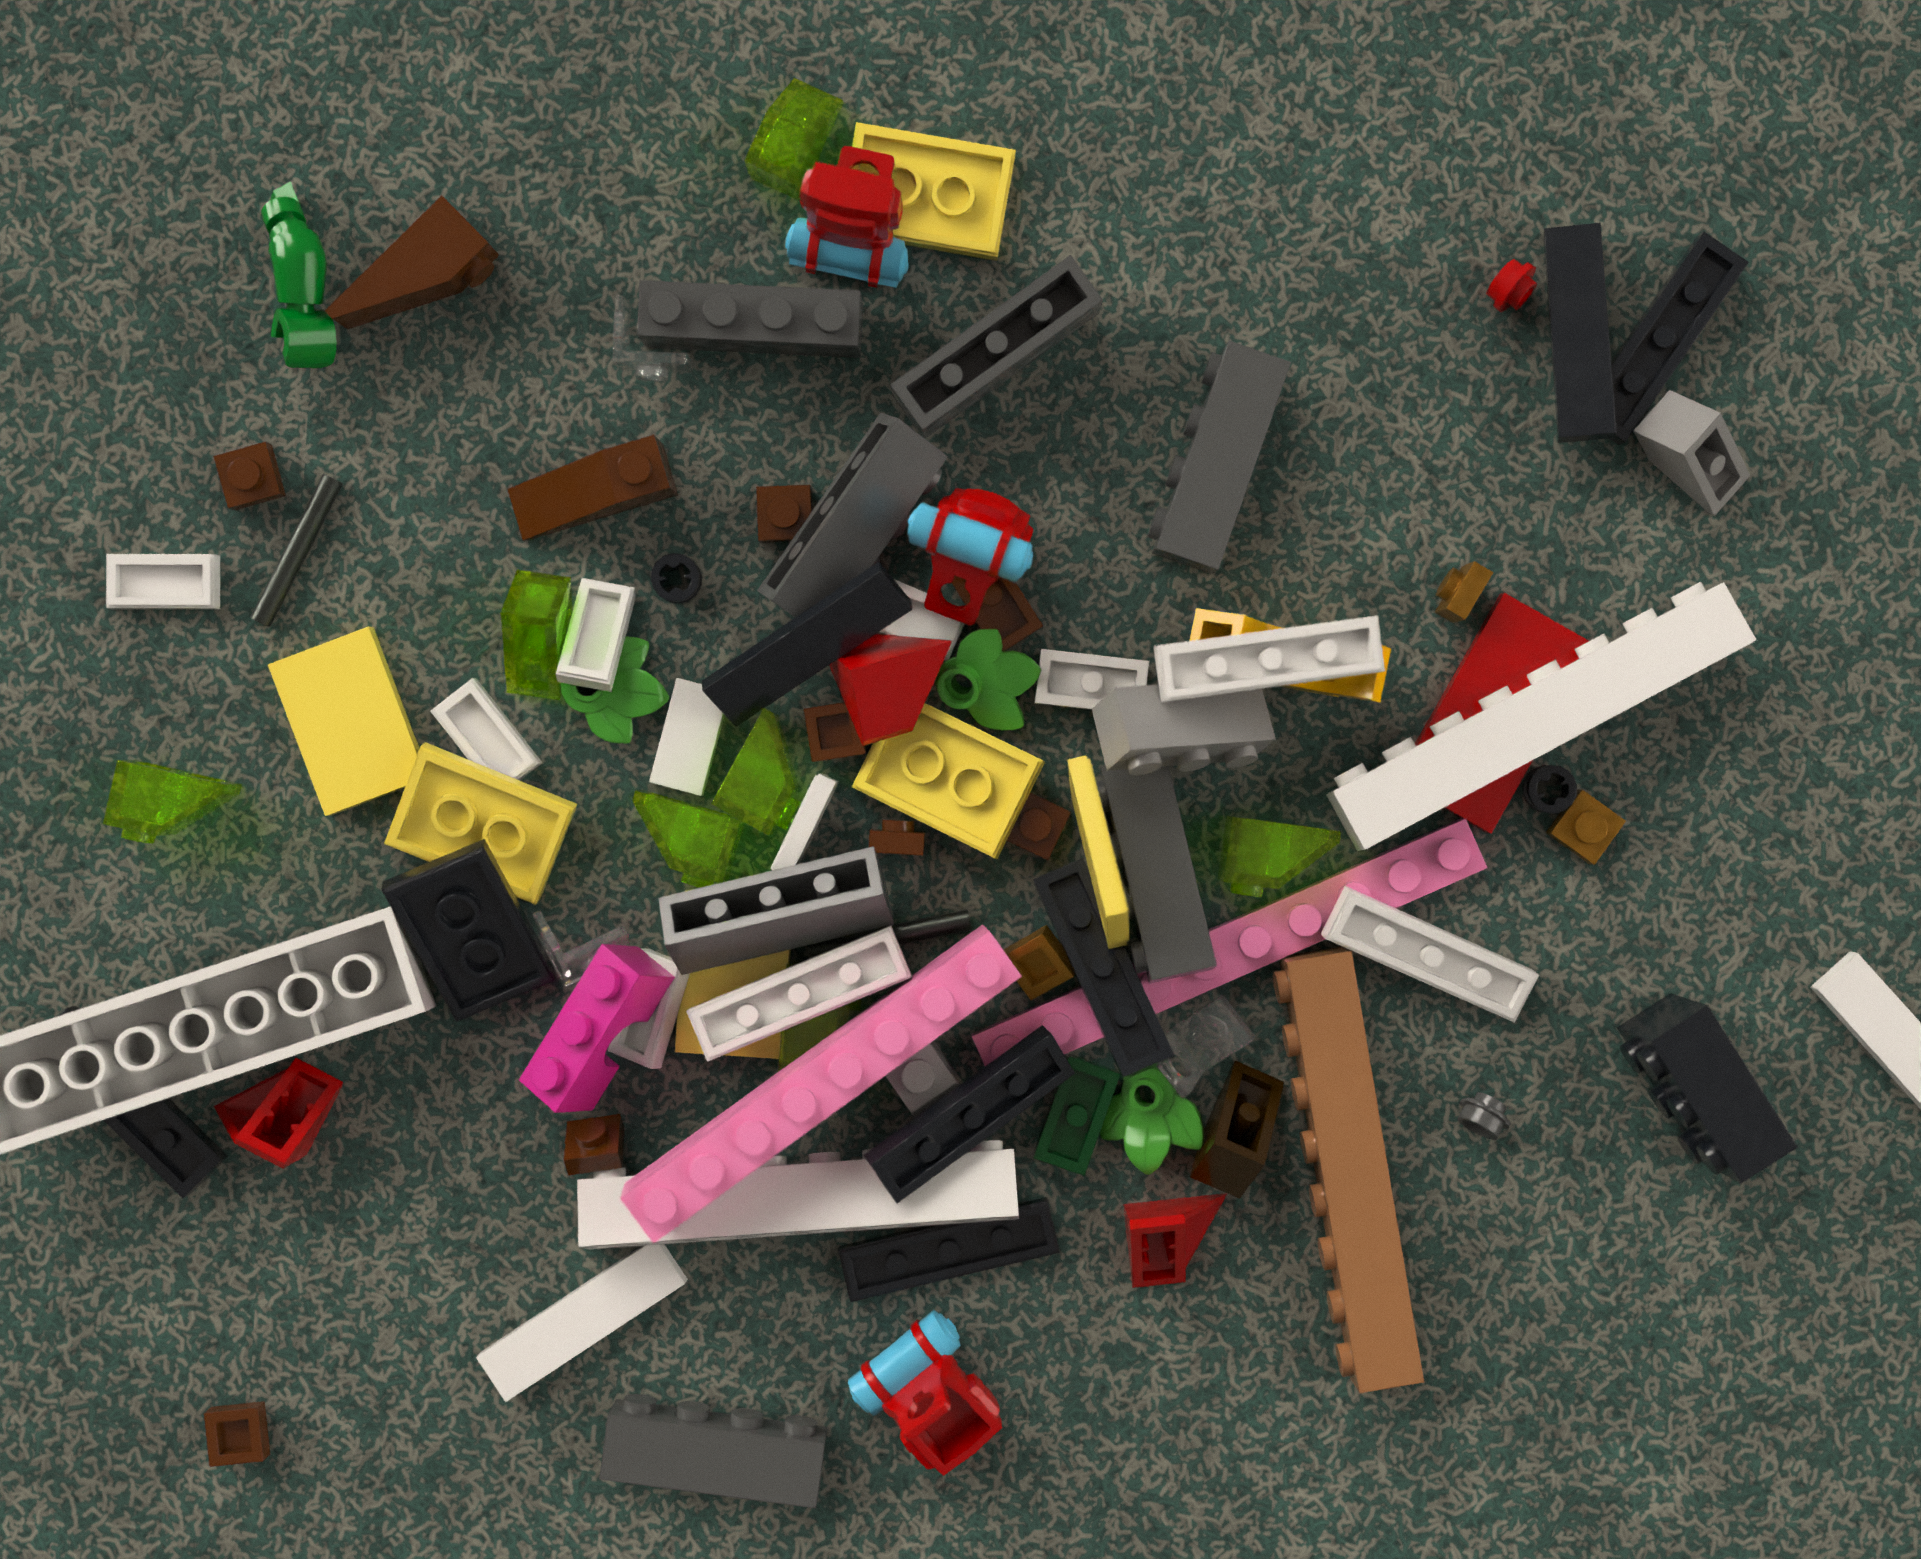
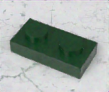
[1033,1053,1120,1176]

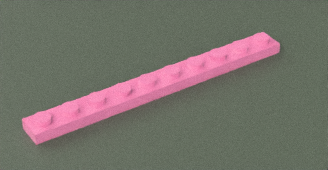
[972,818,1487,1066]

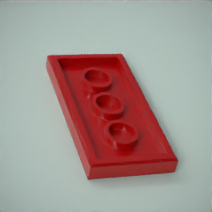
[1415,593,1589,834]

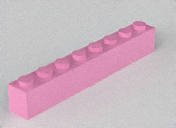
[620,924,1022,1244]

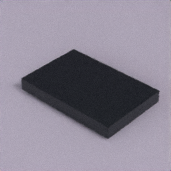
[381,839,556,1022]

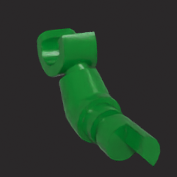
[261,181,337,368]

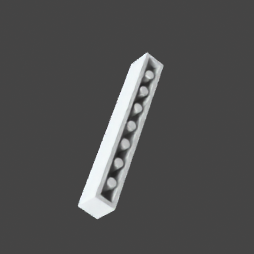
[1326,582,1756,851]
[577,1140,1019,1250]

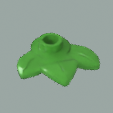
[935,629,1042,731]
[561,636,670,744]
[1100,1067,1204,1175]

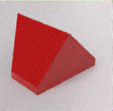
[829,634,953,746]
[213,1058,343,1169]
[1123,1193,1227,1288]

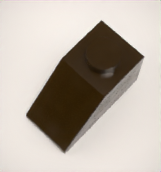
[1190,1060,1284,1199]

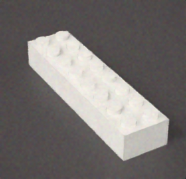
[0,907,436,1154]

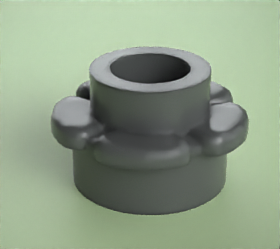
[1457,1092,1511,1140]

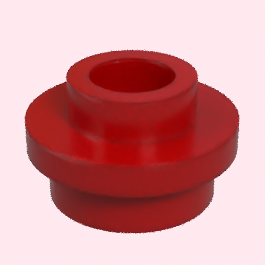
[1486,259,1537,312]

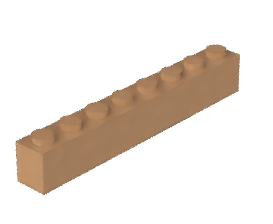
[1273,947,1424,1393]

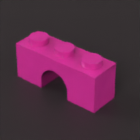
[519,944,675,1113]

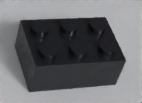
[1617,993,1798,1183]

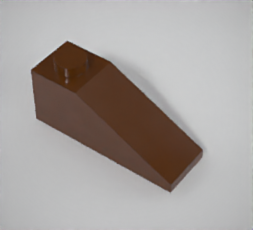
[325,195,499,329]
[507,435,678,541]

